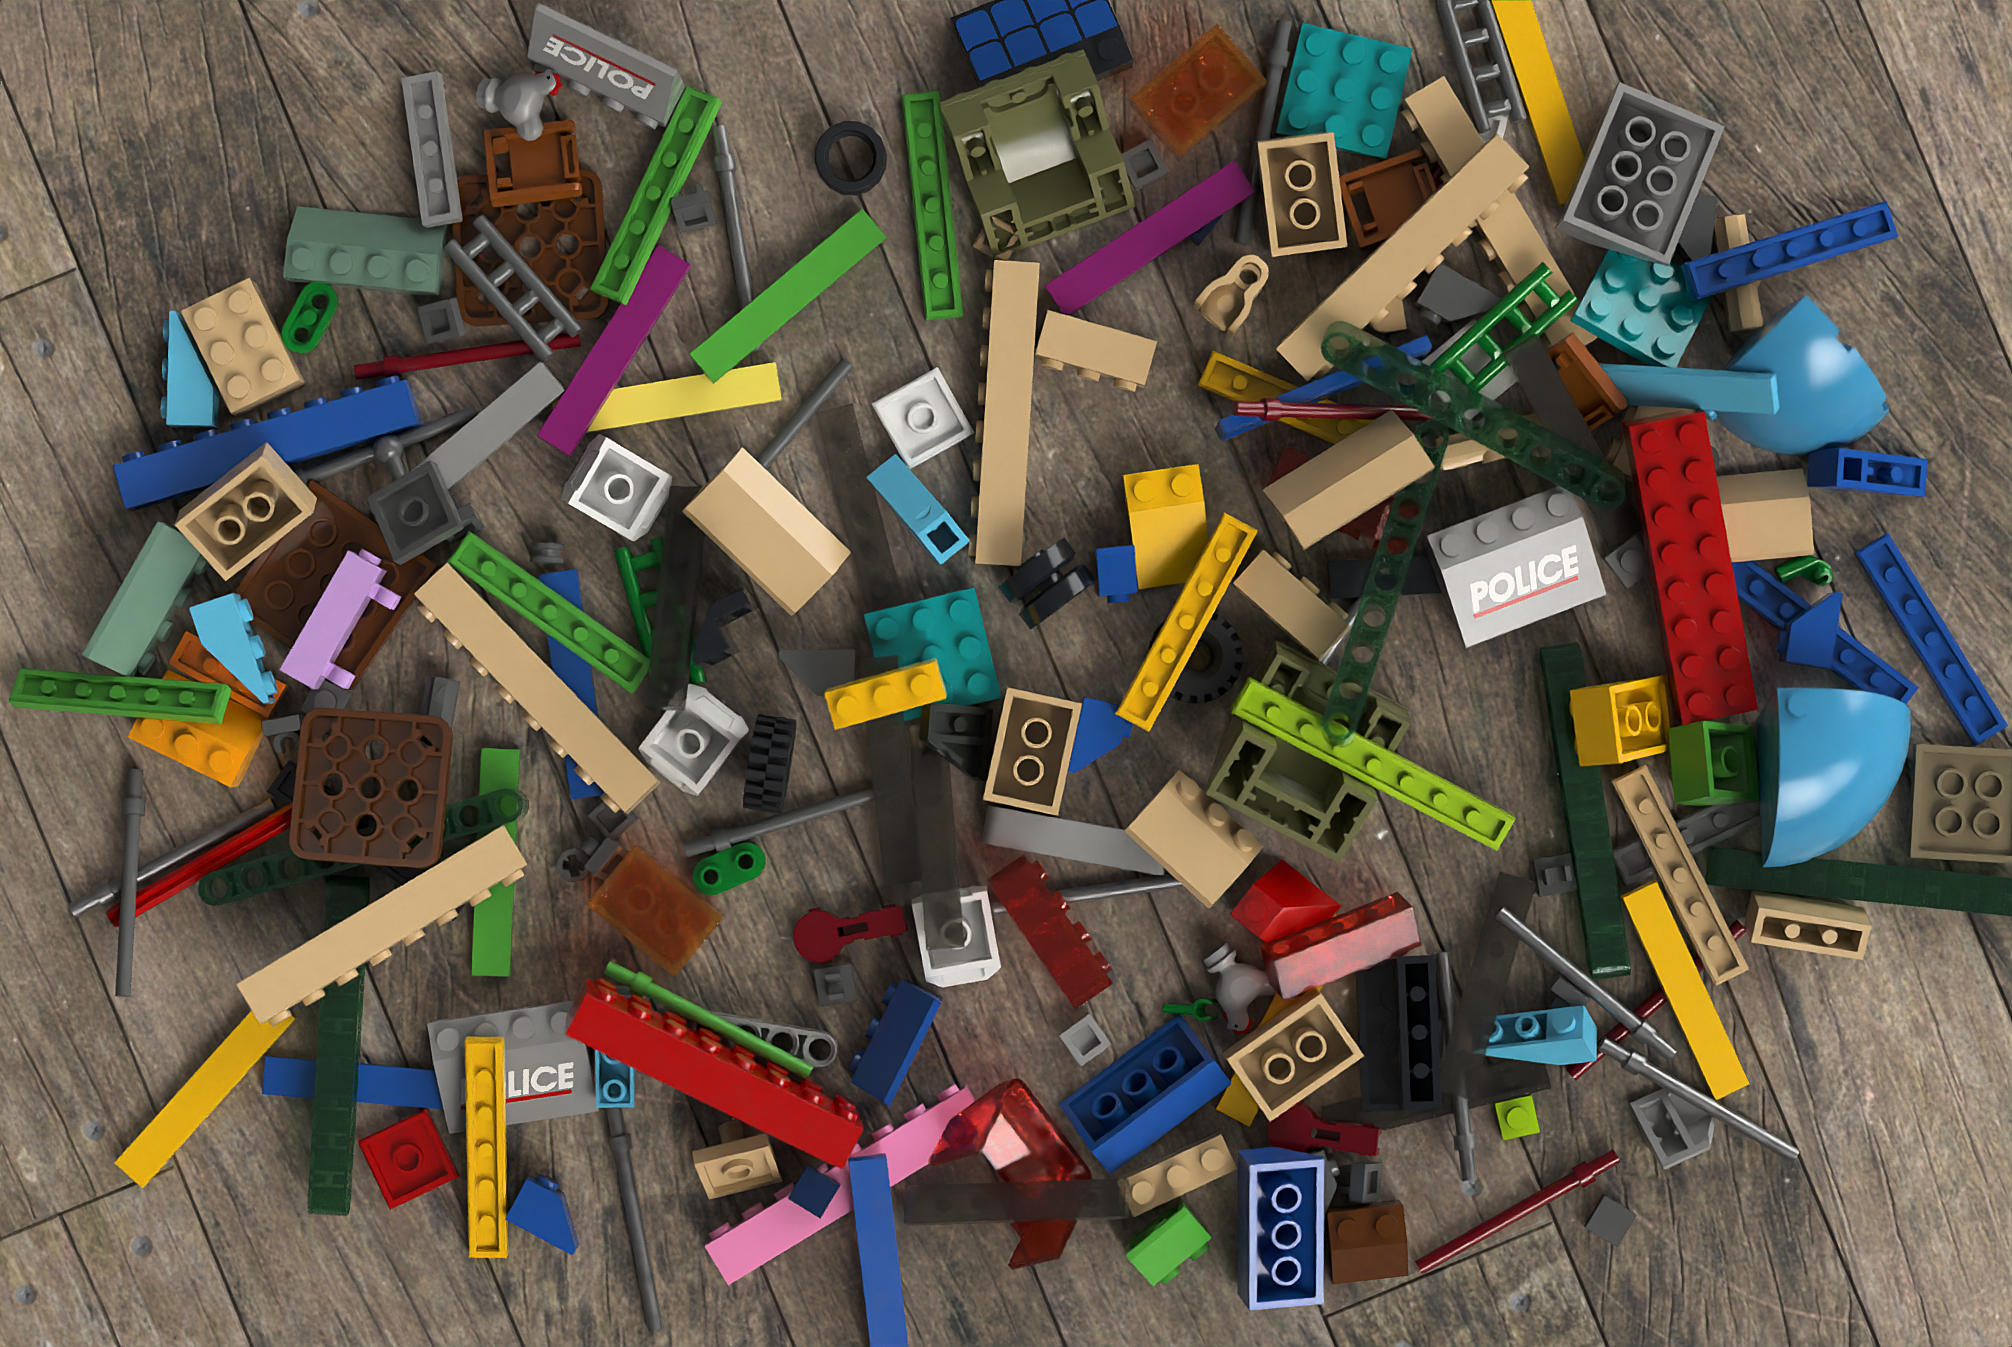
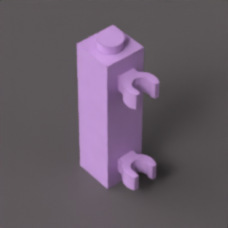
[279,548,401,689]

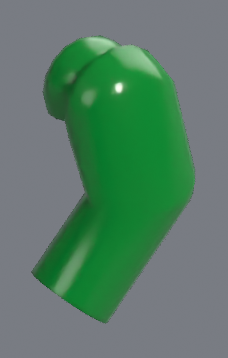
[1774,555,1833,586]

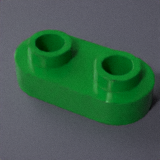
[281,282,339,354]
[692,842,766,896]

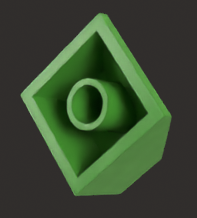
[1668,721,1760,806]
[1123,1198,1212,1286]

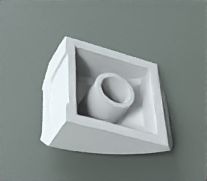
[561,434,672,542]
[638,684,749,796]
[912,886,1001,987]

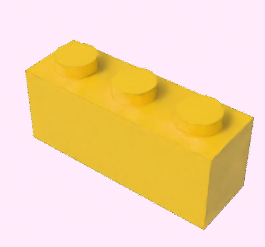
[824,658,947,730]

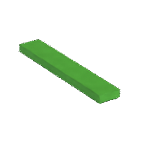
[590,86,723,306]
[902,91,963,321]
[689,208,887,384]
[447,531,655,694]
[9,668,232,724]
[471,748,521,977]

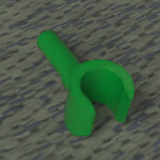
[1163,998,1219,1022]

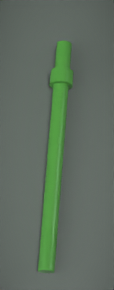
[603,960,814,1080]

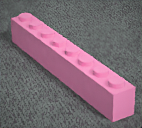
[705,1084,989,1285]

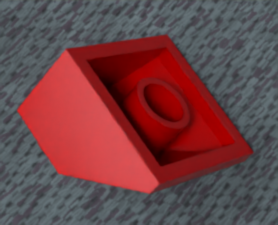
[1230,860,1342,966]

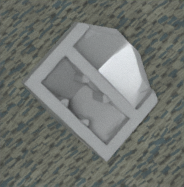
[1630,1088,1715,1170]

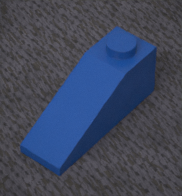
[1807,448,1928,497]

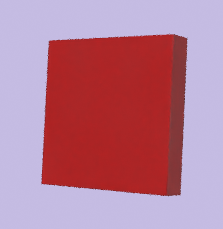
[357,1108,460,1210]

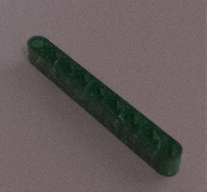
[1321,321,1626,509]
[1322,419,1449,747]
[1539,642,1631,981]
[198,788,529,906]
[1705,847,2012,916]
[308,875,370,1216]

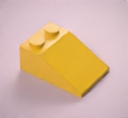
[1122,464,1209,590]
[1569,674,1674,766]

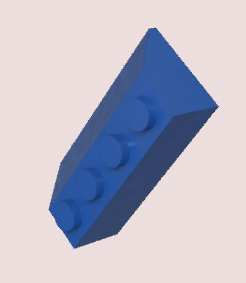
[1059,1014,1232,1175]
[1237,1147,1324,1310]

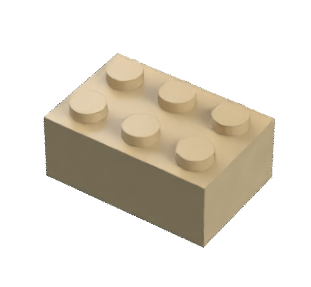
[1255,131,1347,257]
[181,278,306,417]
[174,442,317,581]
[983,687,1082,816]
[1222,988,1364,1121]

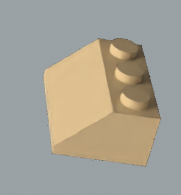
[1124,769,1263,909]

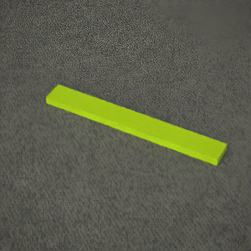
[1230,676,1516,851]

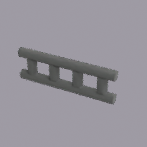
[1435,0,1527,134]
[444,214,583,363]

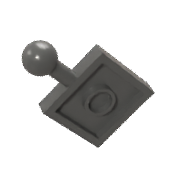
[367,434,464,565]

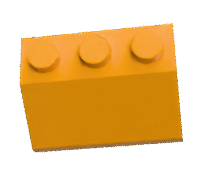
[128,669,271,787]

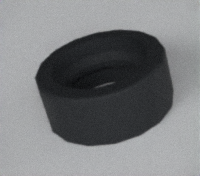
[815,121,887,195]

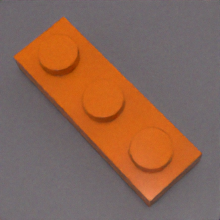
[168,631,288,718]

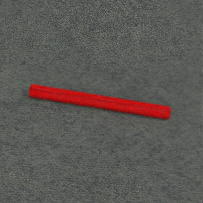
[106,802,293,927]

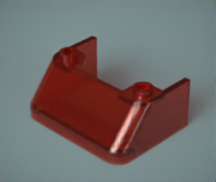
[928,1078,1093,1270]

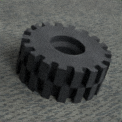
[1148,613,1244,704]
[743,714,797,814]

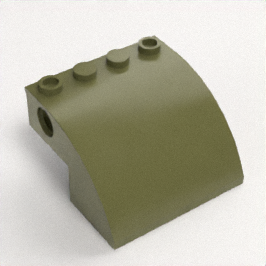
[939,49,1135,260]
[1205,639,1411,863]

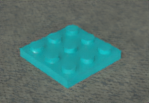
[1275,23,1413,161]
[1570,249,1713,368]
[864,587,1002,725]

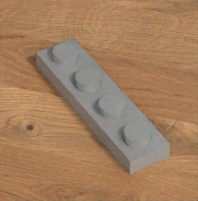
[401,71,463,228]

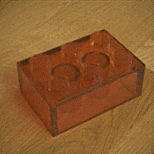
[1129,23,1267,162]
[586,844,726,977]

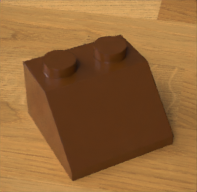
[1325,1200,1408,1284]

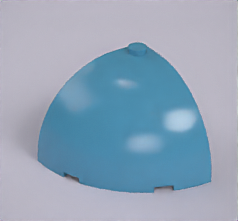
[1703,295,1889,456]
[1756,688,1911,867]

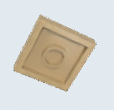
[692,1121,783,1200]

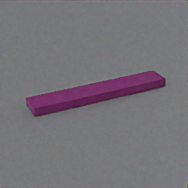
[1045,160,1256,316]
[537,245,691,457]

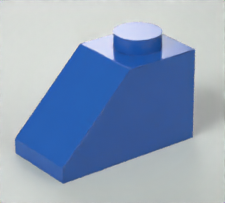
[1094,545,1137,604]
[1775,592,1843,669]
[1068,697,1133,773]
[505,1174,579,1255]

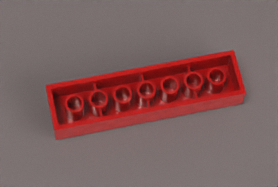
[1622,409,1758,725]
[565,978,863,1169]

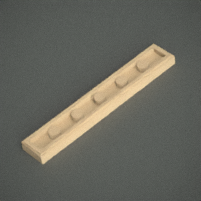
[1611,764,1749,986]

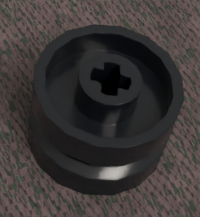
[998,538,1096,630]

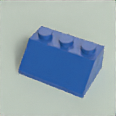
[847,978,943,1106]

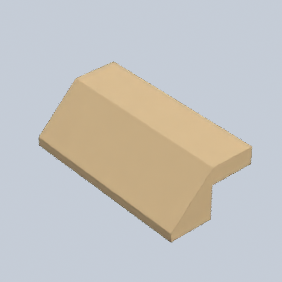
[1262,409,1434,550]
[682,447,851,616]
[1716,468,1814,562]

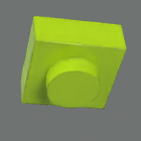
[1493,1094,1540,1141]

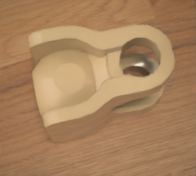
[1192,255,1269,339]

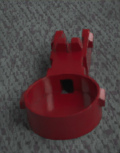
[793,903,909,965]
[1266,1100,1382,1156]

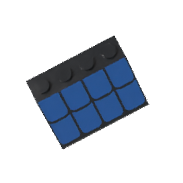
[950,0,1134,88]

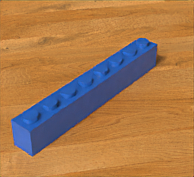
[113,376,422,511]

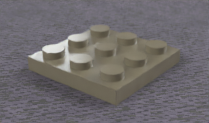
[1907,744,2012,863]

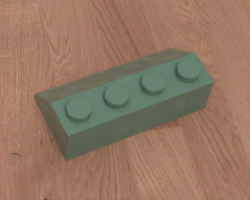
[283,206,448,297]
[82,521,210,677]

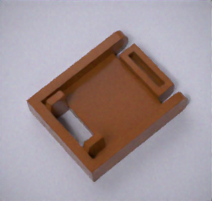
[483,120,582,208]
[1339,149,1437,252]
[1515,332,1628,442]

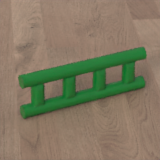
[1430,262,1579,404]
[614,536,707,696]

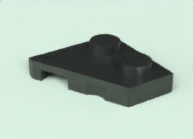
[919,703,993,781]

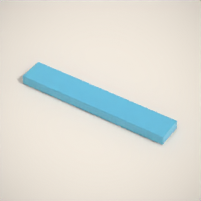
[1555,363,1779,414]

